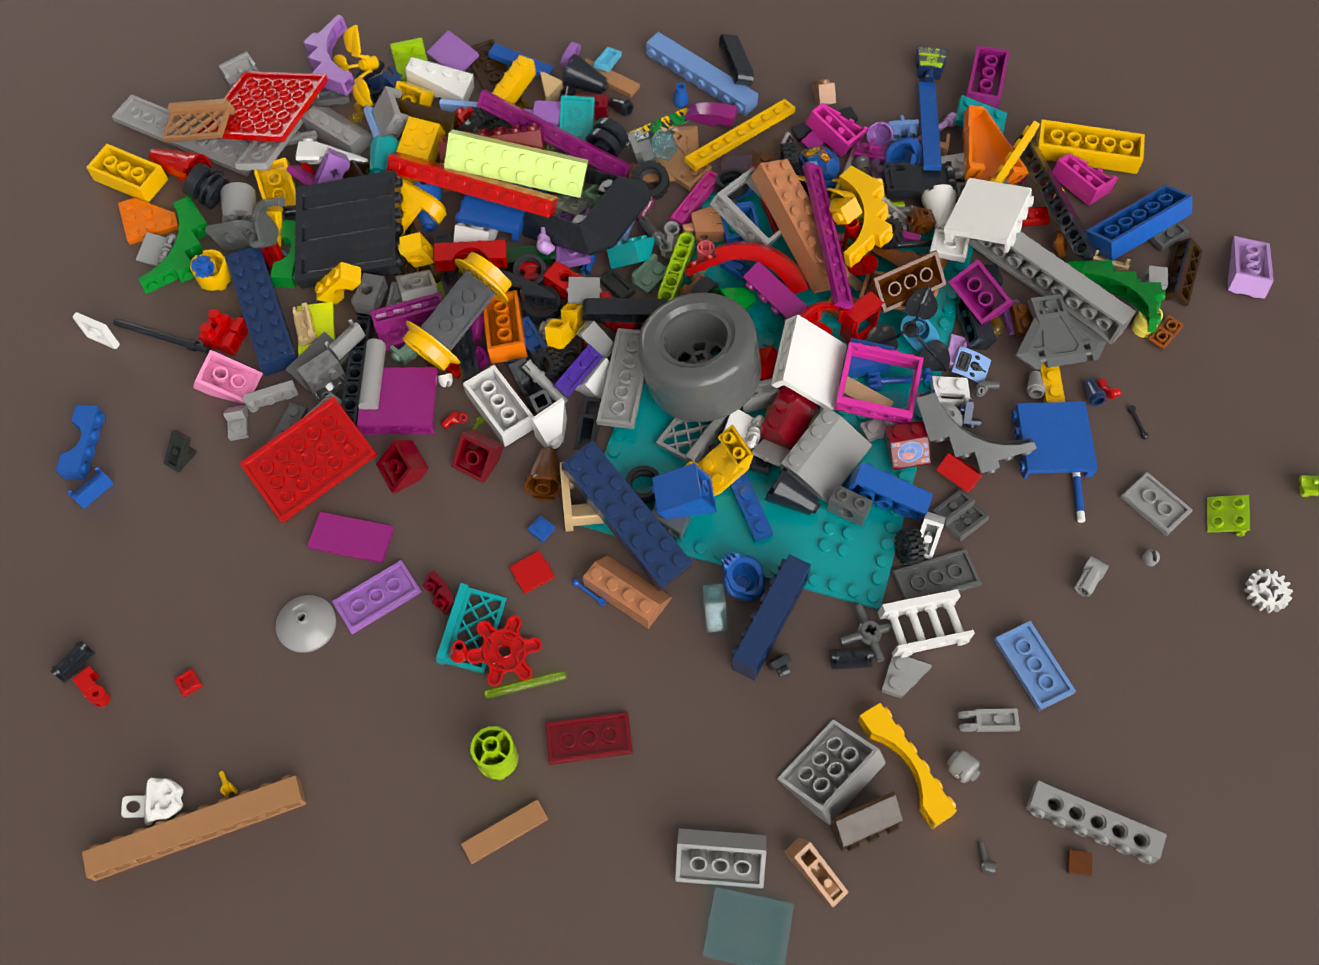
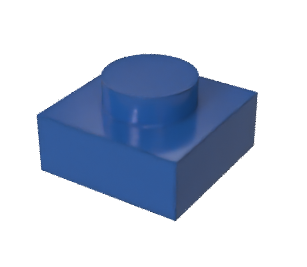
[527,515,555,543]

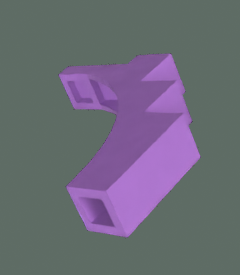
[303,15,355,96]

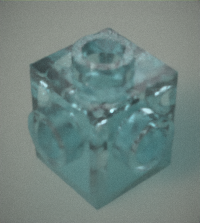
[650,130,678,161]

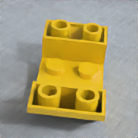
[685,424,753,496]

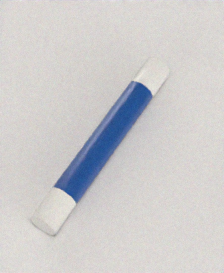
[1072,472,1085,523]

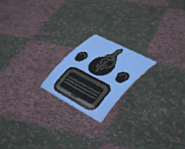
[952,346,991,383]

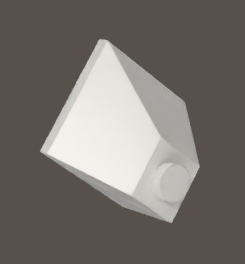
[531,398,567,449]

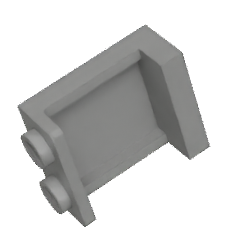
[372,86,409,140]

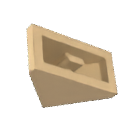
[540,72,563,101]

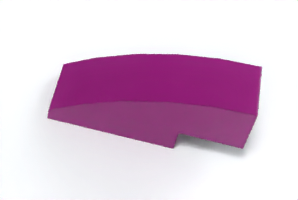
[685,102,738,128]

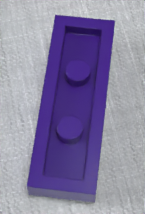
[553,344,603,398]

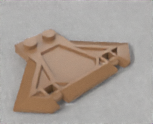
[629,125,712,191]

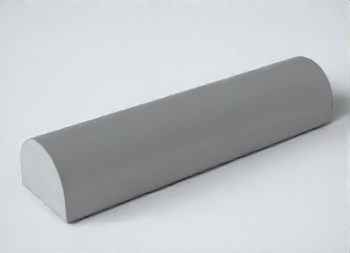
[358,339,386,409]

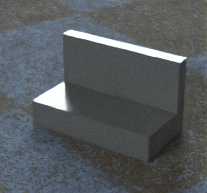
[628,132,657,166]

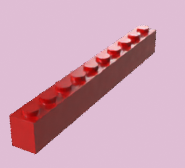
[386,152,558,218]

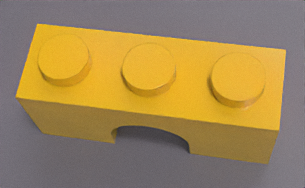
[315,262,361,305]
[545,303,585,349]

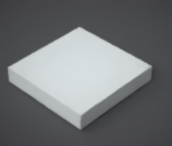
[929,228,970,263]
[73,312,120,349]

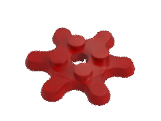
[466,615,542,687]

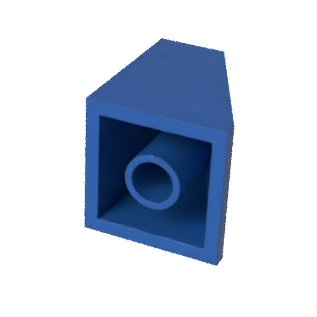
[652,463,717,519]

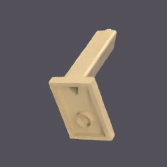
[560,462,604,532]

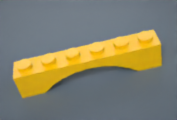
[857,703,957,829]

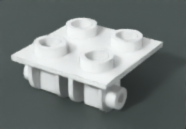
[723,409,764,450]

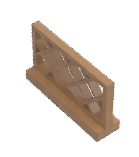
[162,99,235,142]

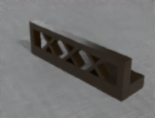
[1165,238,1203,306]

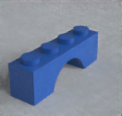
[55,405,105,480]

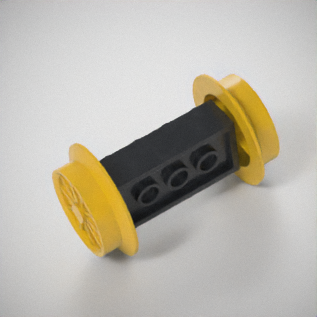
[402,252,512,371]

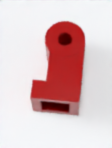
[72,666,111,707]

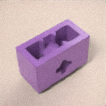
[314,147,350,183]

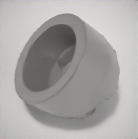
[1142,549,1160,566]

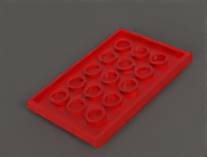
[239,396,377,523]

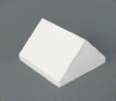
[575,358,610,399]

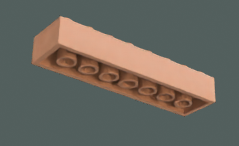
[751,159,851,294]

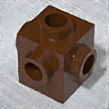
[905,207,936,235]

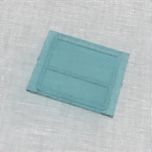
[703,887,794,965]

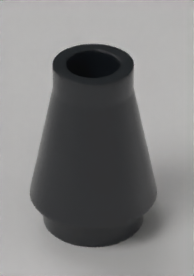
[609,97,634,116]

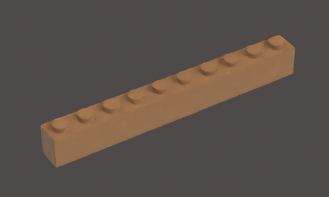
[82,775,307,881]

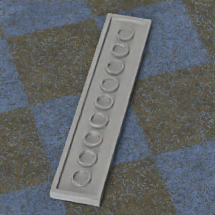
[112,94,253,177]

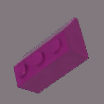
[949,259,1013,325]

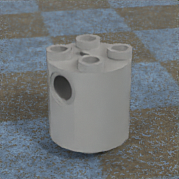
[220,182,257,223]

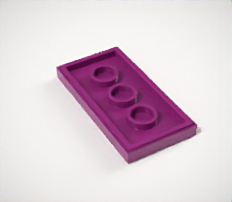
[307,512,394,564]

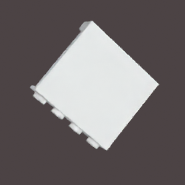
[944,178,1034,253]
[771,315,847,413]

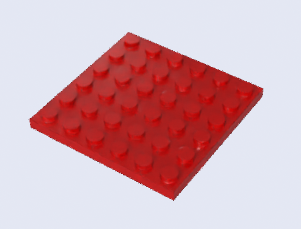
[197,71,328,143]

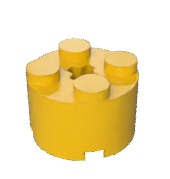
[190,250,232,291]

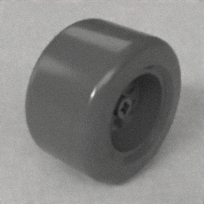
[637,292,762,422]

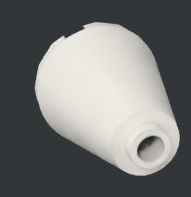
[921,184,957,230]

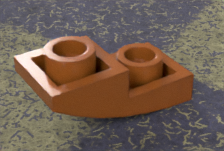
[1148,315,1185,350]

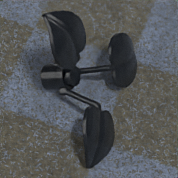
[865,286,950,371]

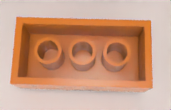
[483,290,528,364]

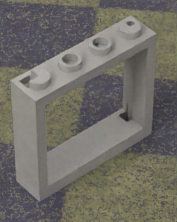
[710,167,782,246]

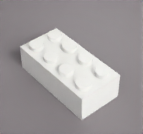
[463,365,534,447]

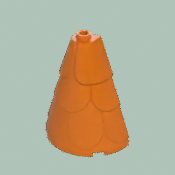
[963,105,1028,185]

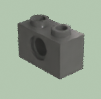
[351,273,388,315]
[827,484,873,527]

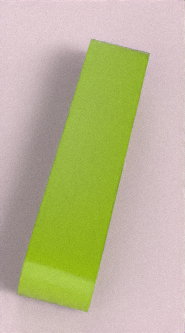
[658,232,694,300]

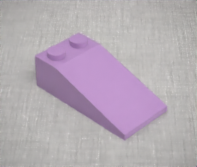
[1228,236,1274,299]

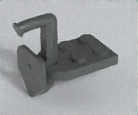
[205,196,285,253]

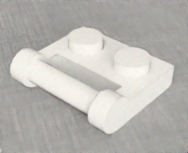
[930,376,971,407]

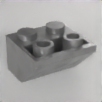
[296,349,346,403]

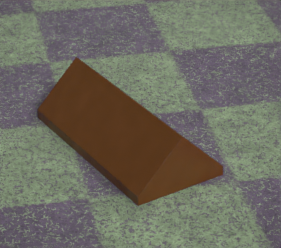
[869,250,947,313]

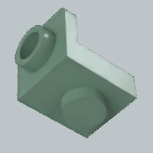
[389,344,418,366]

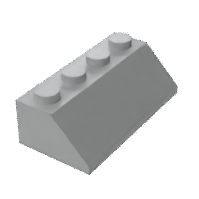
[302,106,374,156]
[675,829,766,888]

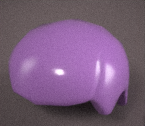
[866,121,893,146]

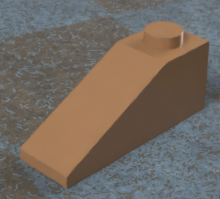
[784,837,848,907]

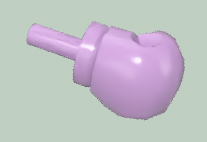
[536,227,555,255]

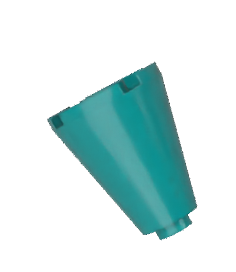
[369,135,399,174]

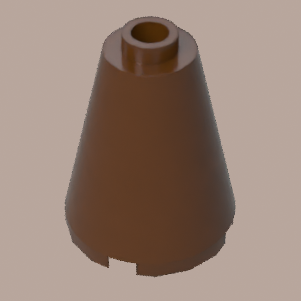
[524,447,562,501]

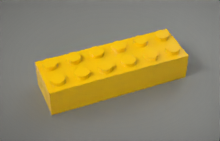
[1036,120,1145,174]

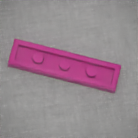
[669,170,718,226]

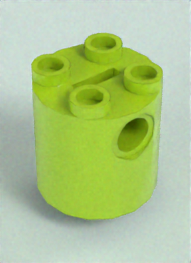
[470,726,519,780]

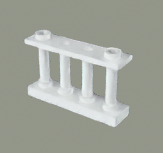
[878,589,975,658]

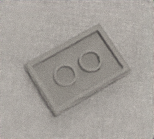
[1120,472,1193,536]

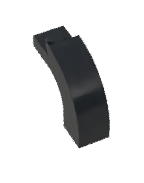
[508,357,553,414]

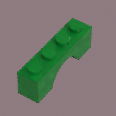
[270,220,297,288]

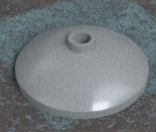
[275,595,336,653]

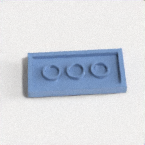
[994,621,1076,711]

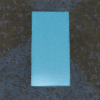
[594,47,622,72]

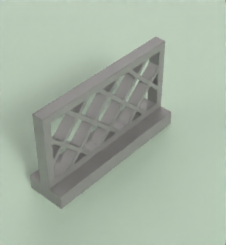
[656,415,729,463]

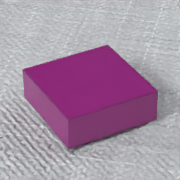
[800,131,824,149]

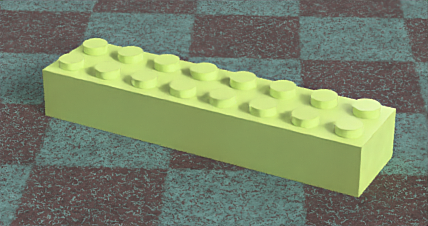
[444,130,588,198]

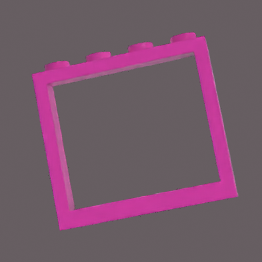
[834,342,924,424]

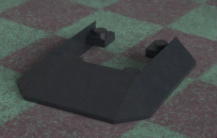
[522,167,651,256]

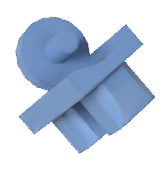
[888,115,919,141]

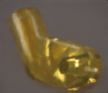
[349,103,365,124]

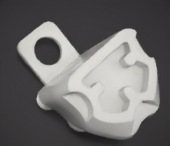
[121,778,184,825]

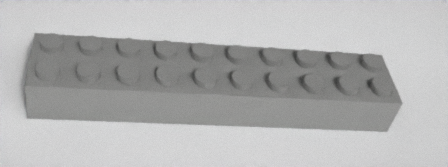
[969,232,1136,345]

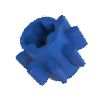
[191,255,215,278]

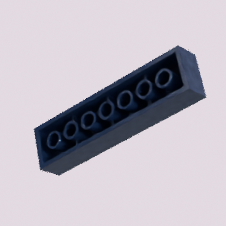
[225,246,298,377]
[561,441,693,591]

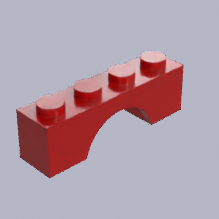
[434,240,508,271]

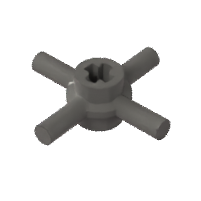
[839,604,893,663]

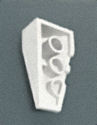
[296,139,370,164]

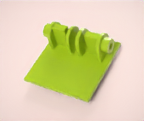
[1207,495,1250,536]

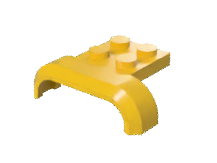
[401,178,447,232]

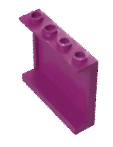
[357,366,440,435]

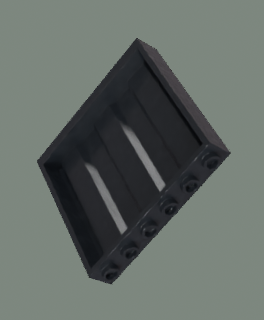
[295,170,404,289]

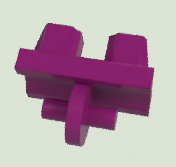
[854,139,887,165]

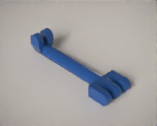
[866,368,932,391]

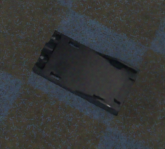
[882,161,957,199]

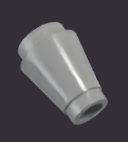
[1027,371,1046,399]

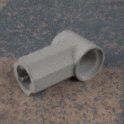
[661,221,680,259]
[1074,556,1109,597]

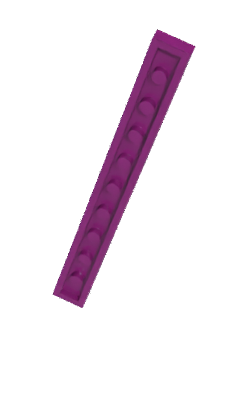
[477,89,632,176]
[803,162,854,310]

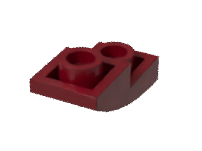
[423,570,455,615]

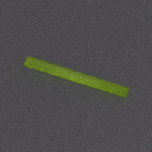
[485,671,567,699]

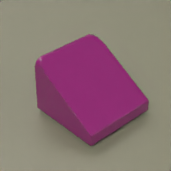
[475,345,491,371]

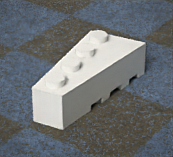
[406,57,474,101]

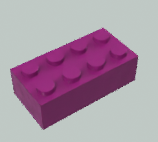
[966,45,1010,109]

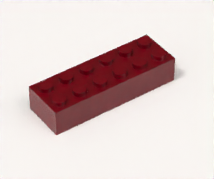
[438,122,545,164]

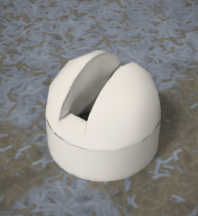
[438,374,453,388]

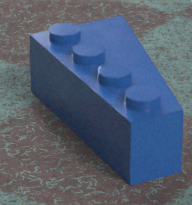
[845,462,933,521]

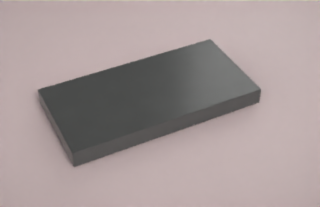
[892,548,982,600]

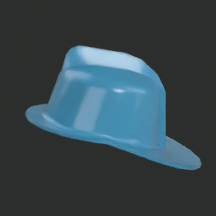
[900,315,940,352]

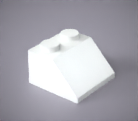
[453,223,498,243]

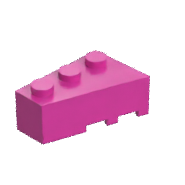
[805,103,869,157]
[1052,153,1119,206]

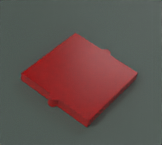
[509,551,555,594]

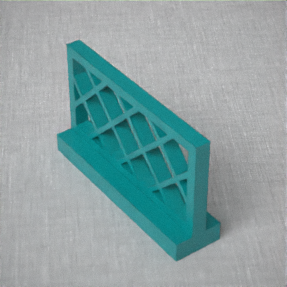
[436,583,507,674]

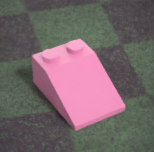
[193,350,263,404]

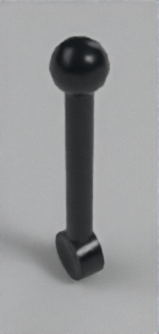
[1128,405,1149,439]

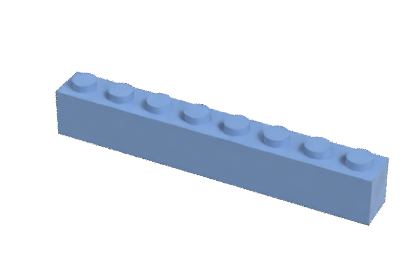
[646,32,758,116]

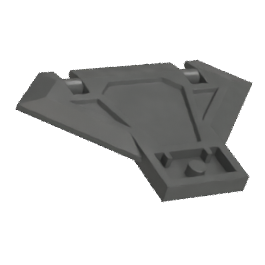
[1015,294,1107,370]

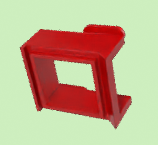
[838,291,884,344]

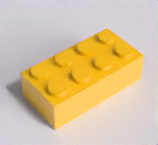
[396,116,445,185]
[86,144,168,203]

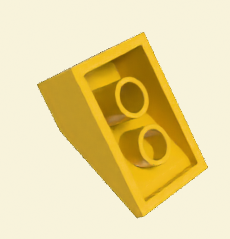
[253,157,297,212]

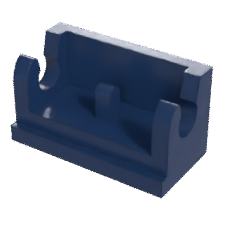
[366,66,403,93]

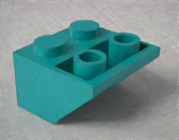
[607,235,655,269]

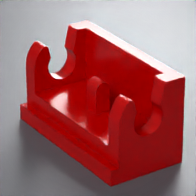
[937,452,984,492]

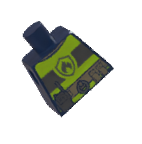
[915,46,949,82]

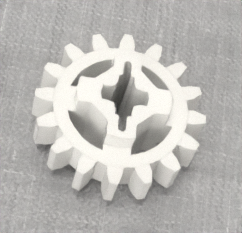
[1244,569,1293,613]

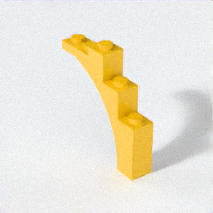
[839,165,893,268]

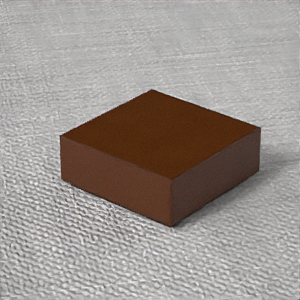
[1067,850,1092,877]

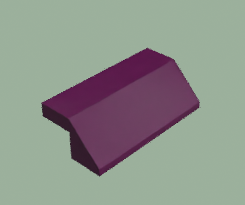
[370,292,443,351]

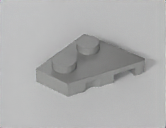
[881,655,932,698]

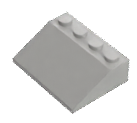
[781,406,872,503]
[777,719,886,825]

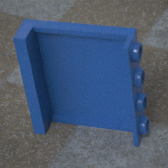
[455,178,536,242]
[1011,402,1098,479]

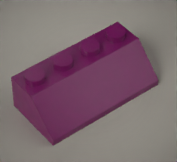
[743,261,807,322]

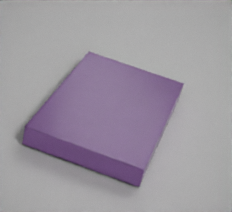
[426,30,479,71]

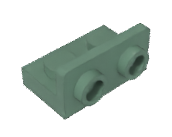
[631,253,667,296]

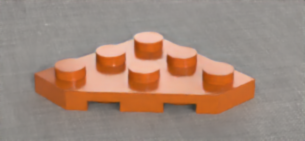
[118,198,179,245]

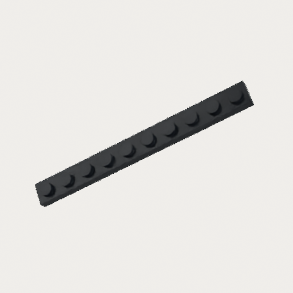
[433,231,480,383]

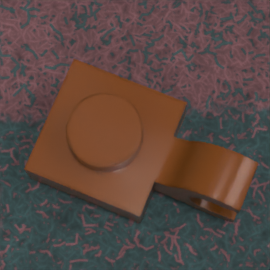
[1053,230,1068,257]

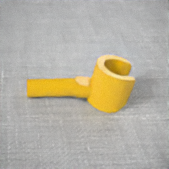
[219,771,238,798]

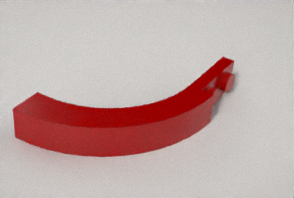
[685,241,809,294]

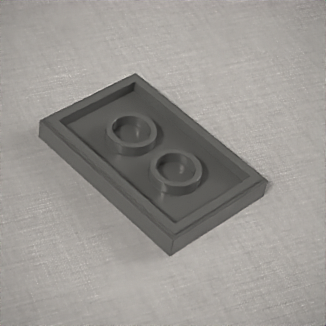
[285,332,349,393]

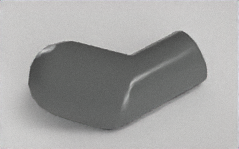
[974,380,999,397]

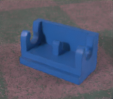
[67,467,114,509]

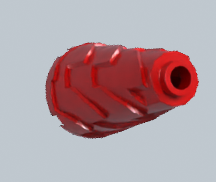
[148,148,212,182]

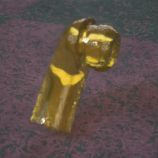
[991,316,1004,336]

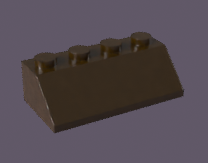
[395,98,459,138]

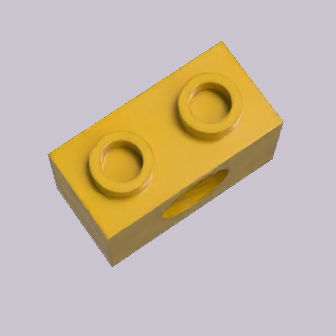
[398,232,435,268]

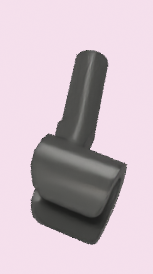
[979,842,996,875]

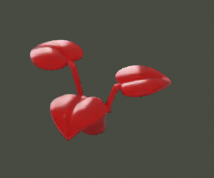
[837,219,894,276]

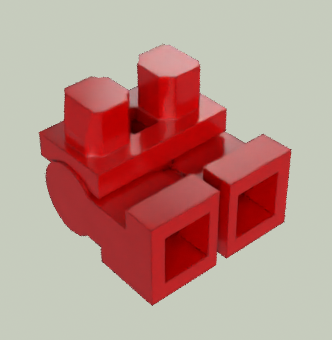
[198,309,248,356]

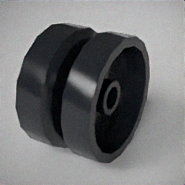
[585,117,628,157]

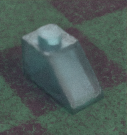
[703,584,727,632]

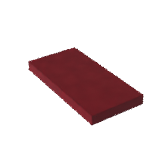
[545,711,633,765]

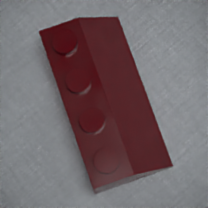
[760,385,819,450]

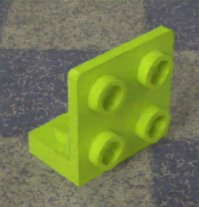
[390,37,427,81]

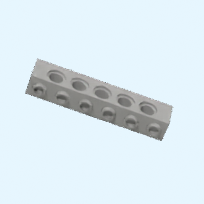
[1026,781,1167,864]

